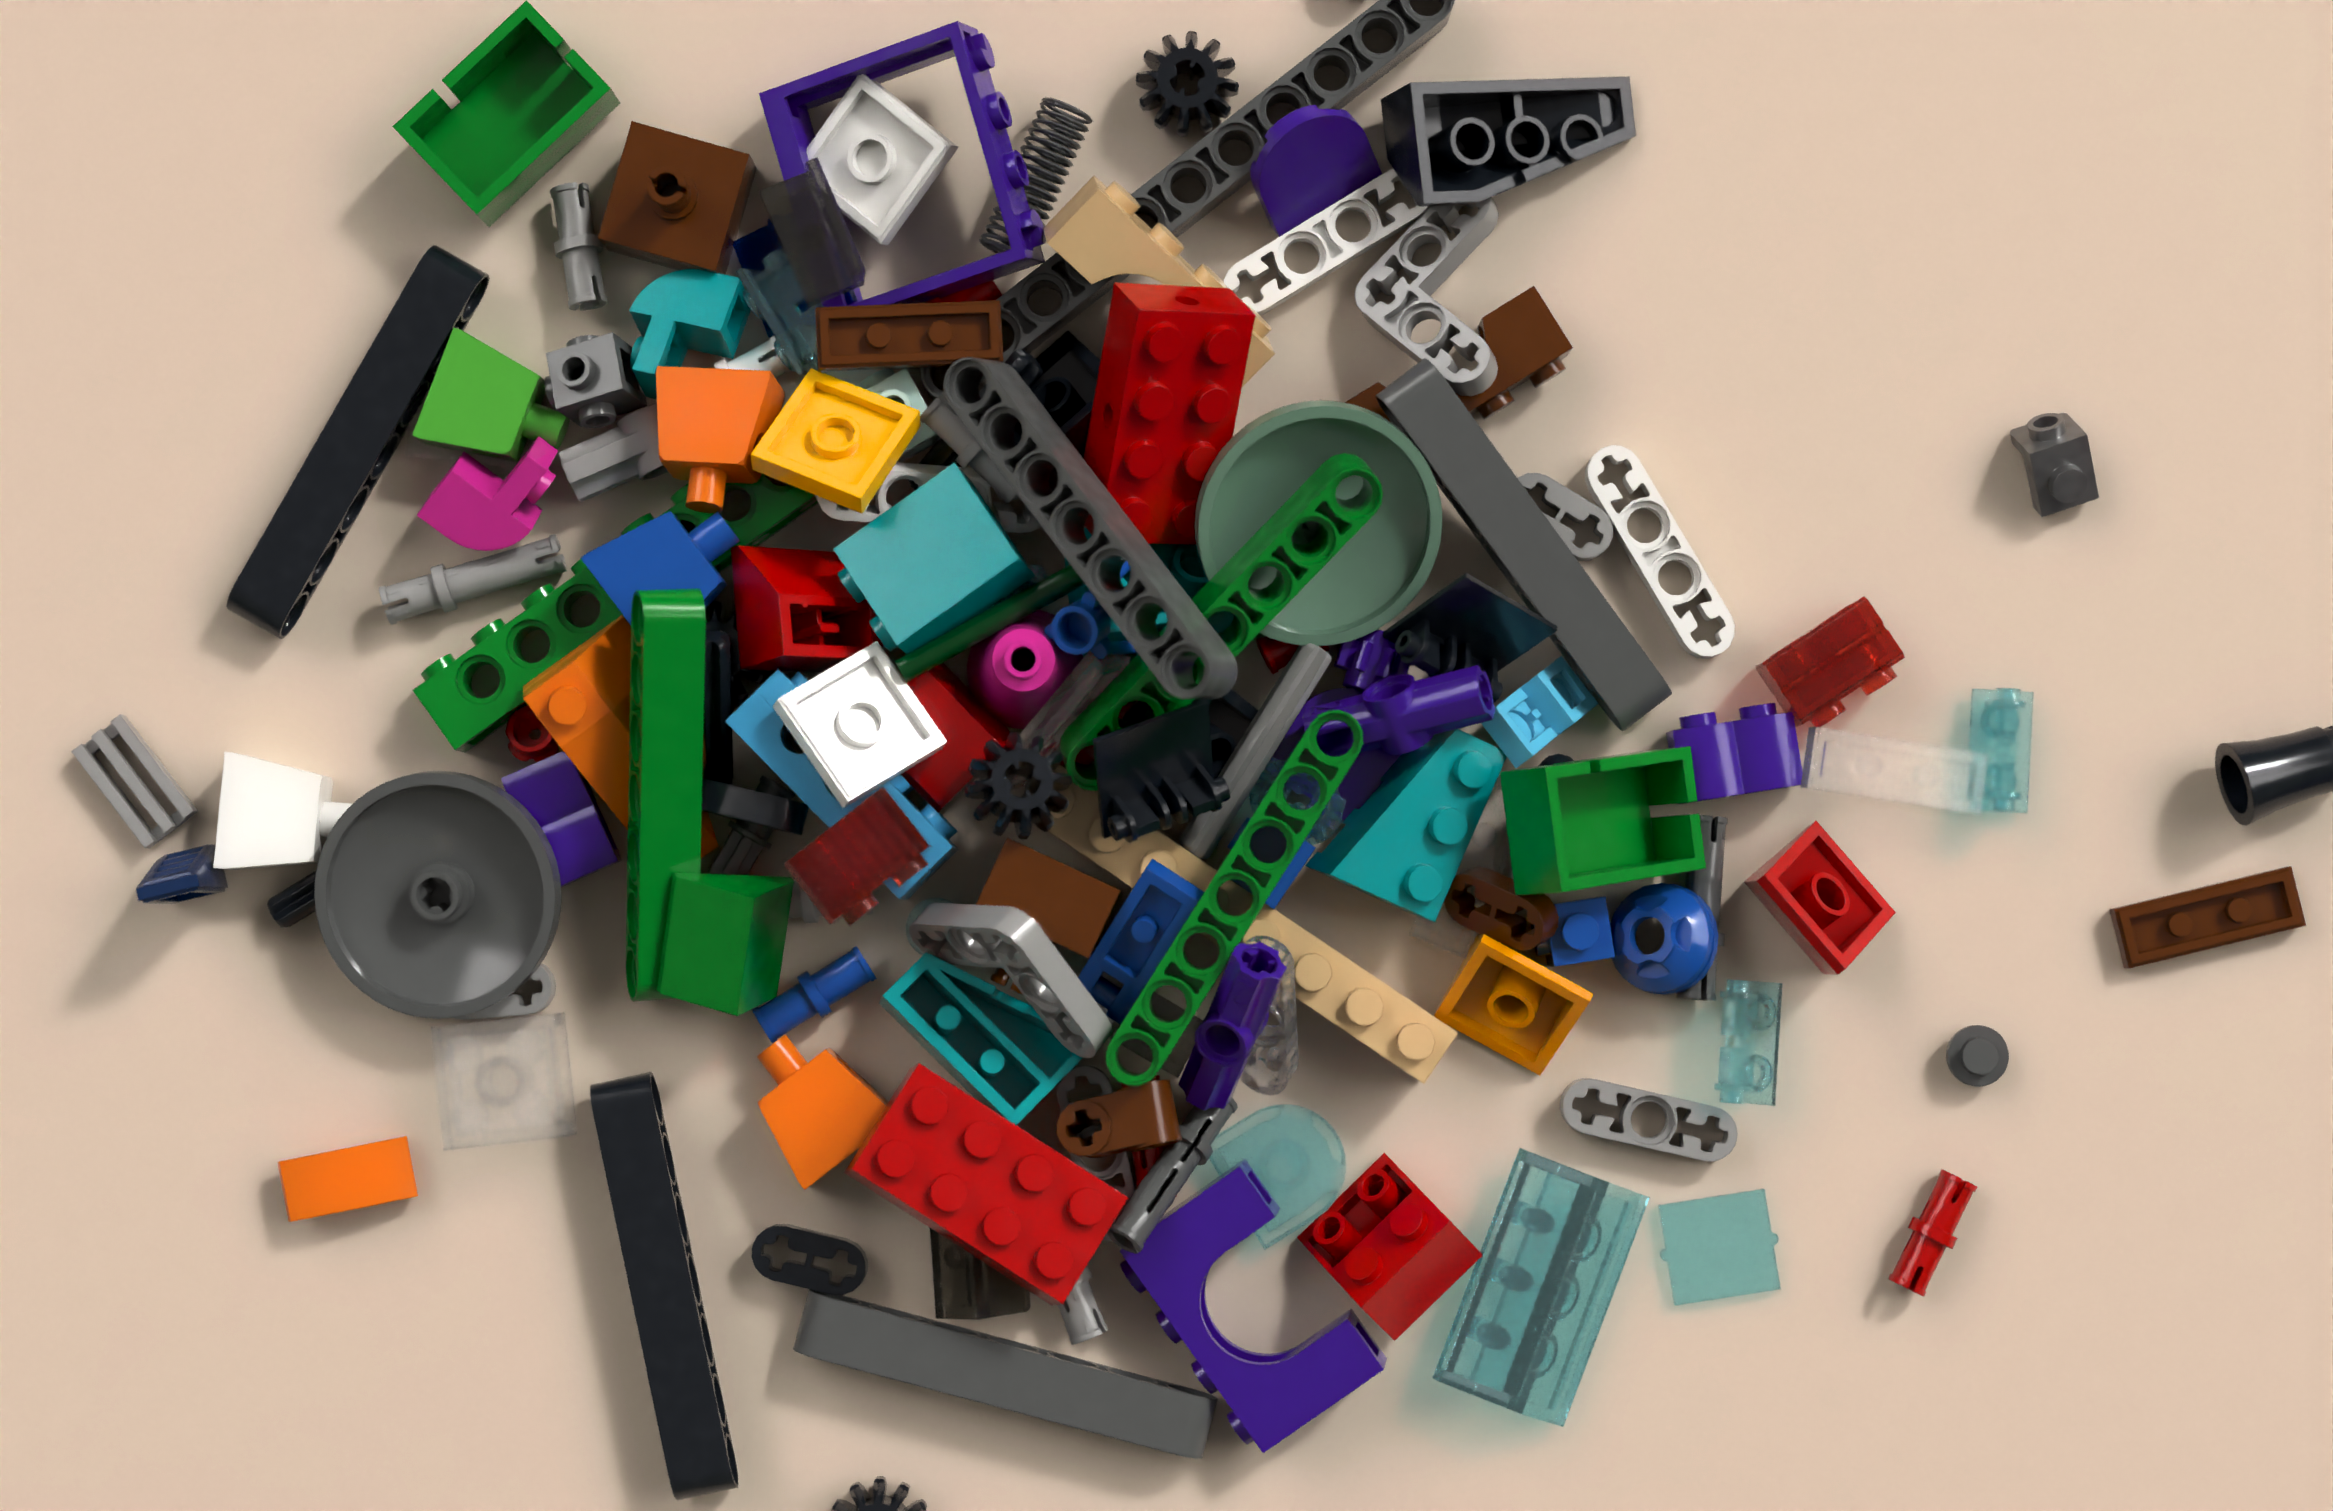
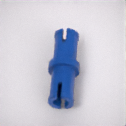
[752,946,877,1043]

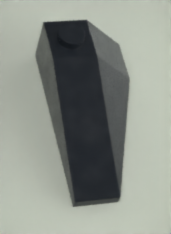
[1381,76,1636,207]

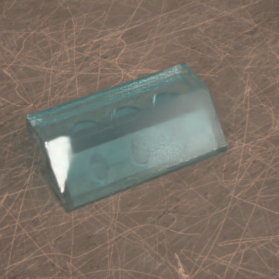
[1432,1148,1650,1427]

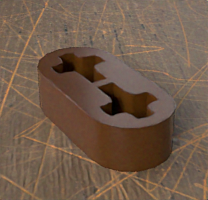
[1444,866,1559,951]

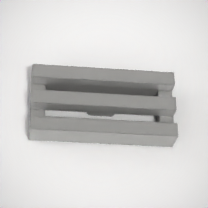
[71,714,198,848]

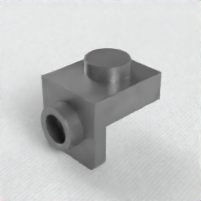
[2010,413,2099,517]

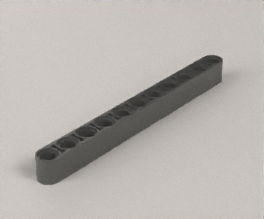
[921,0,1455,401]

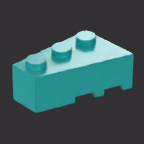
[1305,729,1507,922]
[879,952,1083,1125]

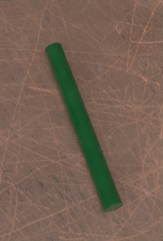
[895,564,1085,683]

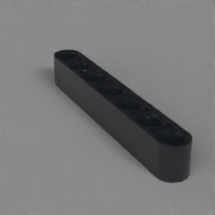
[226,245,490,639]
[590,1072,739,1500]

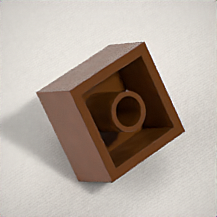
[598,121,757,275]
[976,837,1122,995]

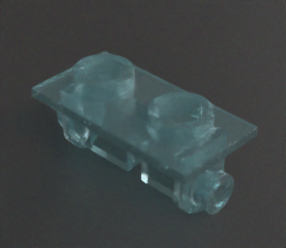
[736,249,826,375]
[1966,688,2034,814]
[1714,979,1783,1106]

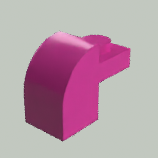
[417,436,558,551]

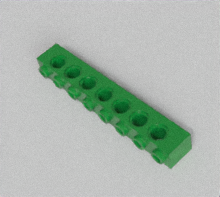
[413,474,818,753]

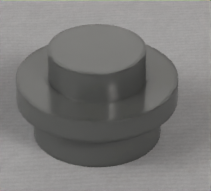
[1946,1025,2009,1087]

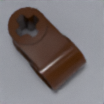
[1057,1079,1182,1158]

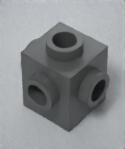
[544,332,647,428]

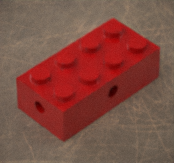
[1084,282,1256,545]
[844,1063,1129,1306]

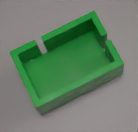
[392,0,620,227]
[1500,746,1706,895]

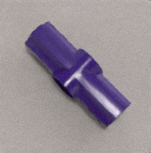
[1302,665,1495,757]
[1178,941,1287,1111]

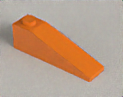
[523,615,719,859]

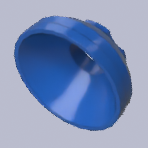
[1610,883,1718,995]

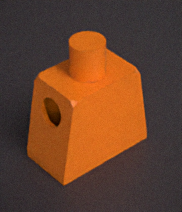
[656,366,785,513]
[757,1035,889,1190]

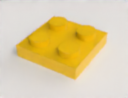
[751,368,921,514]

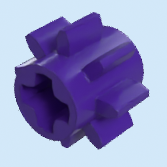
[1334,629,1410,691]

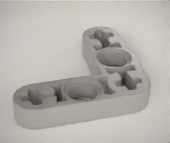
[1354,197,1499,396]
[908,903,1113,1058]

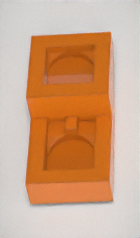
[277,1136,418,1222]

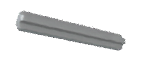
[1179,643,1331,860]

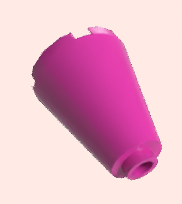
[967,610,1088,730]

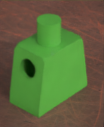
[412,327,570,462]

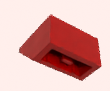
[731,545,883,672]
[1297,1153,1483,1341]

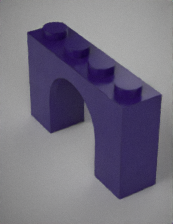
[1120,1158,1387,1453]

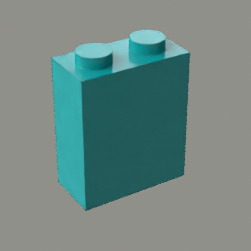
[833,463,1035,654]

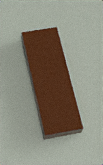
[815,300,1003,372]
[2109,866,2306,968]

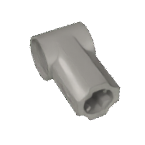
[558,403,668,502]

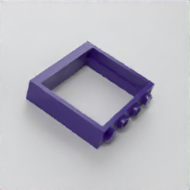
[759,21,1046,307]

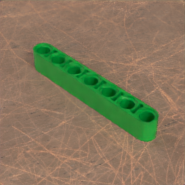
[1059,453,1383,791]
[626,588,706,1002]
[1106,710,1363,1085]

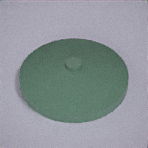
[1194,400,1442,646]

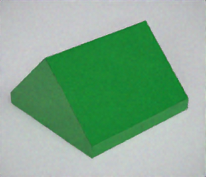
[656,873,794,1016]

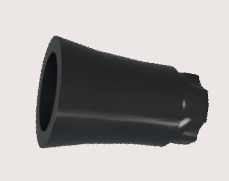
[2215,726,2333,826]

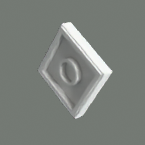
[806,74,958,246]
[773,641,947,809]

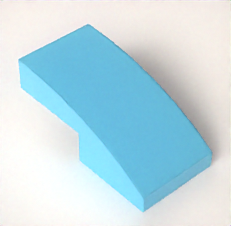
[1481,656,1598,768]

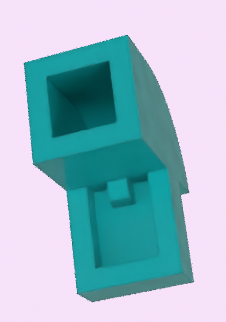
[629,269,752,399]

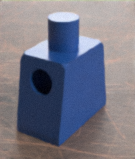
[581,511,740,625]

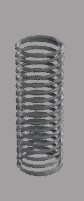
[979,97,1093,254]

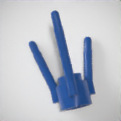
[1044,561,1138,659]

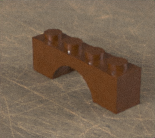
[1345,286,1573,423]

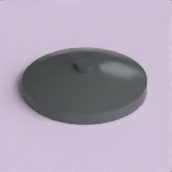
[314,771,562,1019]

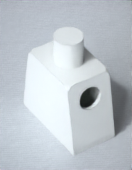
[213,752,352,870]

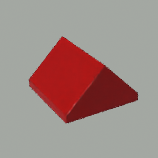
[901,663,1011,813]
[1744,821,1896,975]

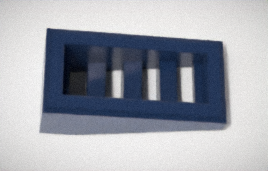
[136,844,228,904]

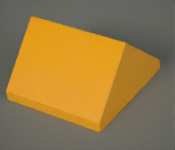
[1434,934,1593,1076]

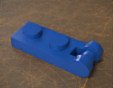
[1078,859,1204,1025]

